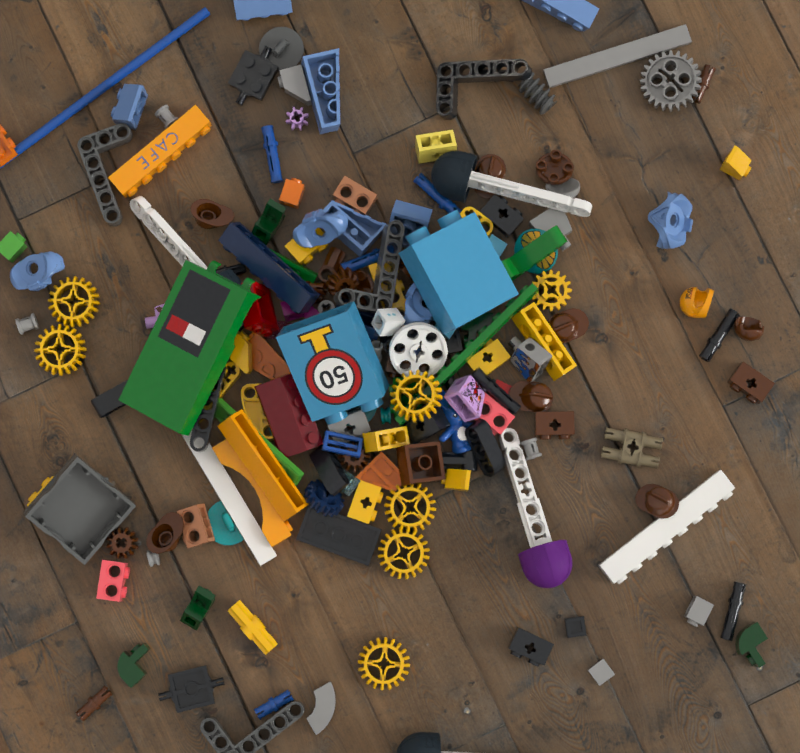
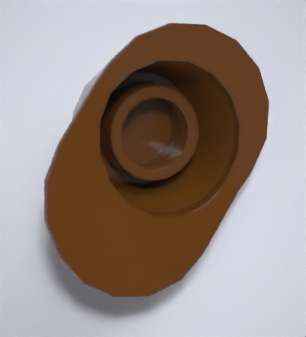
[474,154,506,199]
[190,199,234,229]
[547,308,589,344]
[509,381,553,412]
[635,484,679,519]
[146,512,184,554]

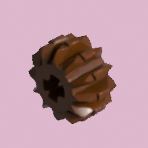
[326,266,359,299]
[338,441,371,473]
[106,527,139,559]

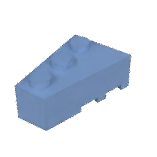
[323,200,386,257]

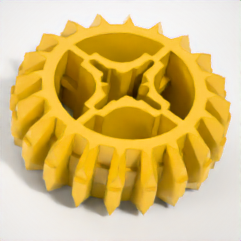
[48,276,100,328]
[34,324,87,376]
[390,369,443,422]
[384,484,436,533]
[378,527,430,579]
[358,637,410,690]

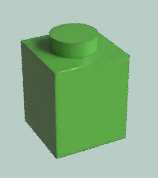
[0,231,28,263]

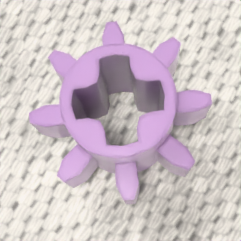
[286,107,309,131]

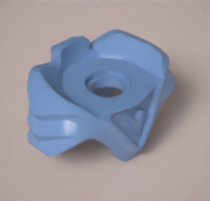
[648,192,693,249]
[293,209,348,248]
[10,251,65,291]
[404,283,434,330]

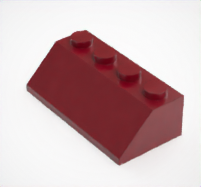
[255,373,323,457]

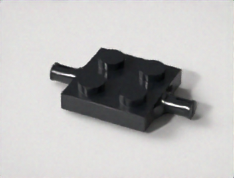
[228,46,279,106]
[158,665,225,713]

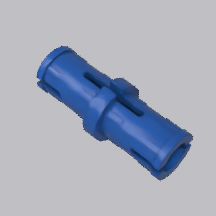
[254,689,294,720]

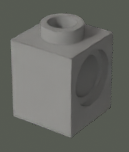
[684,596,714,627]

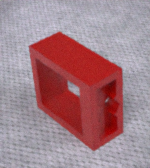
[241,282,279,337]

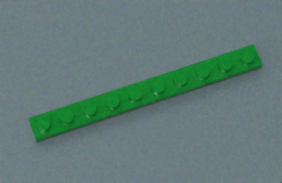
[395,283,538,426]

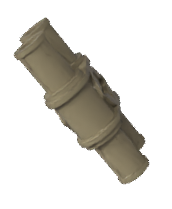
[600,427,663,469]

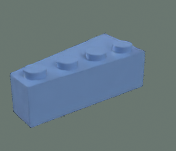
[521,0,599,31]
[301,48,340,134]

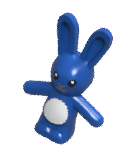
[437,390,474,453]

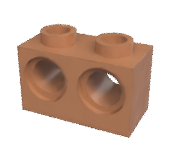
[333,176,377,216]
[177,503,215,548]

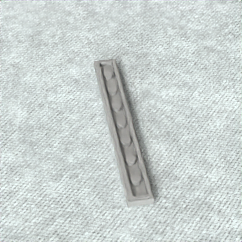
[543,24,692,88]

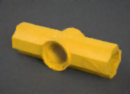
[228,600,278,655]

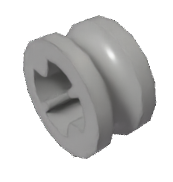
[147,550,160,567]

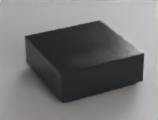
[564,616,587,638]

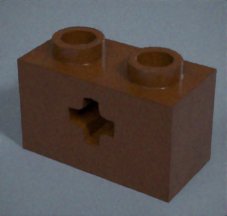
[727,361,775,404]
[534,411,575,440]

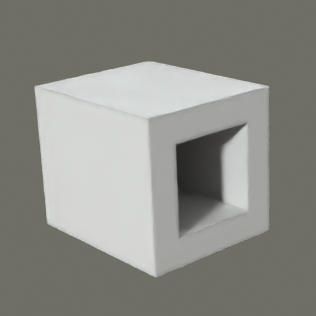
[371,308,406,336]

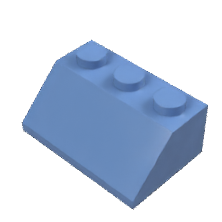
[233,0,293,20]

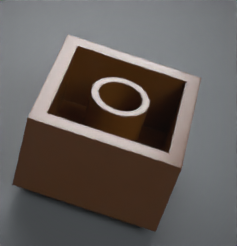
[396,441,446,486]

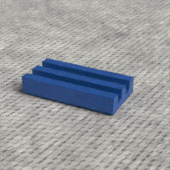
[321,430,363,458]

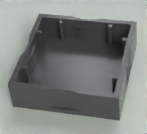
[23,453,136,565]

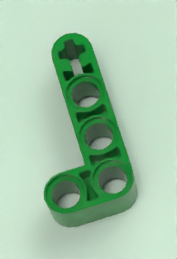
[502,225,568,281]

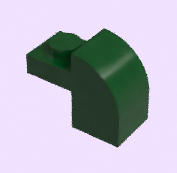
[252,199,287,245]
[461,312,493,346]
[180,586,216,631]
[735,621,768,668]
[117,643,151,688]

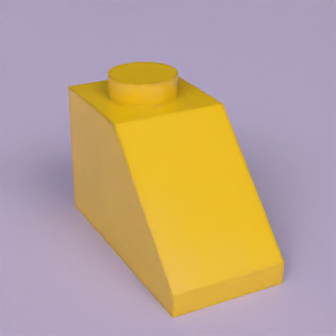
[719,145,752,180]
[230,331,252,374]
[441,469,471,492]

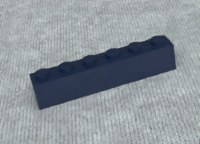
[218,222,320,314]

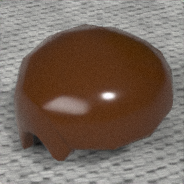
[735,317,764,341]

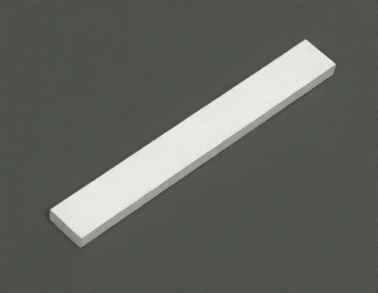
[181,427,277,566]

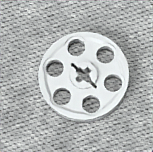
[389,322,448,378]

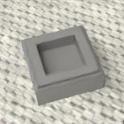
[588,658,615,686]

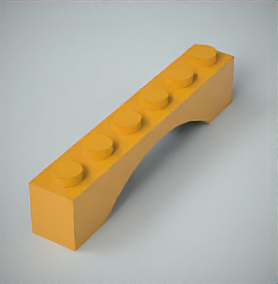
[212,439,293,547]

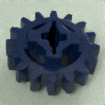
[304,479,345,517]

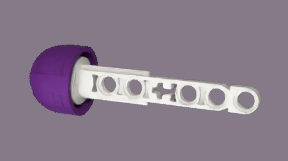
[499,428,572,588]

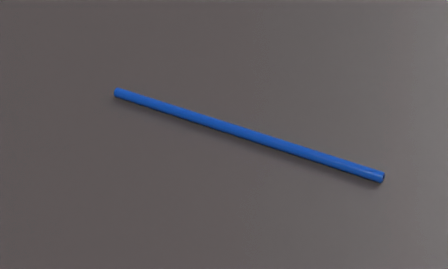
[0,7,211,169]

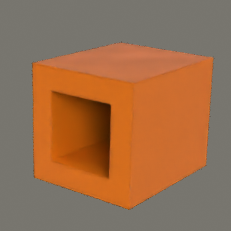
[279,178,305,209]

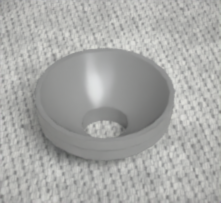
[545,178,580,198]

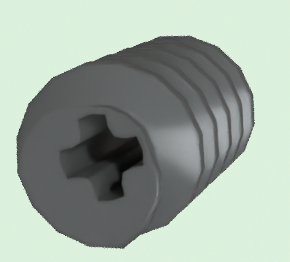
[517,72,557,115]

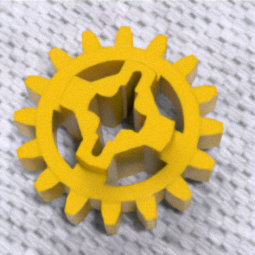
[532,270,572,312]

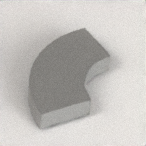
[306,681,336,735]

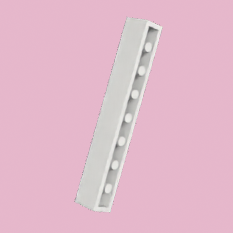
[598,470,735,584]

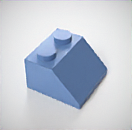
[111,84,148,130]
[389,200,433,248]

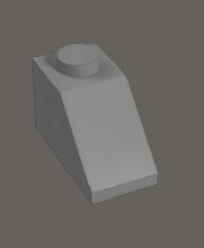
[277,65,312,106]

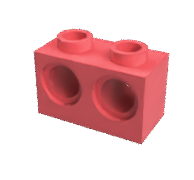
[474,392,515,436]
[96,560,130,602]

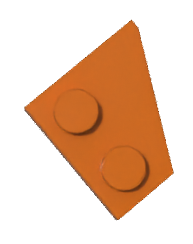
[355,451,401,492]

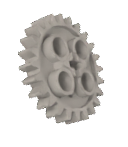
[640,50,702,112]

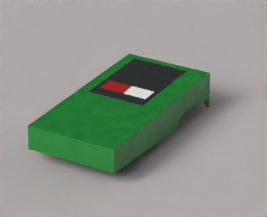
[119,260,261,436]

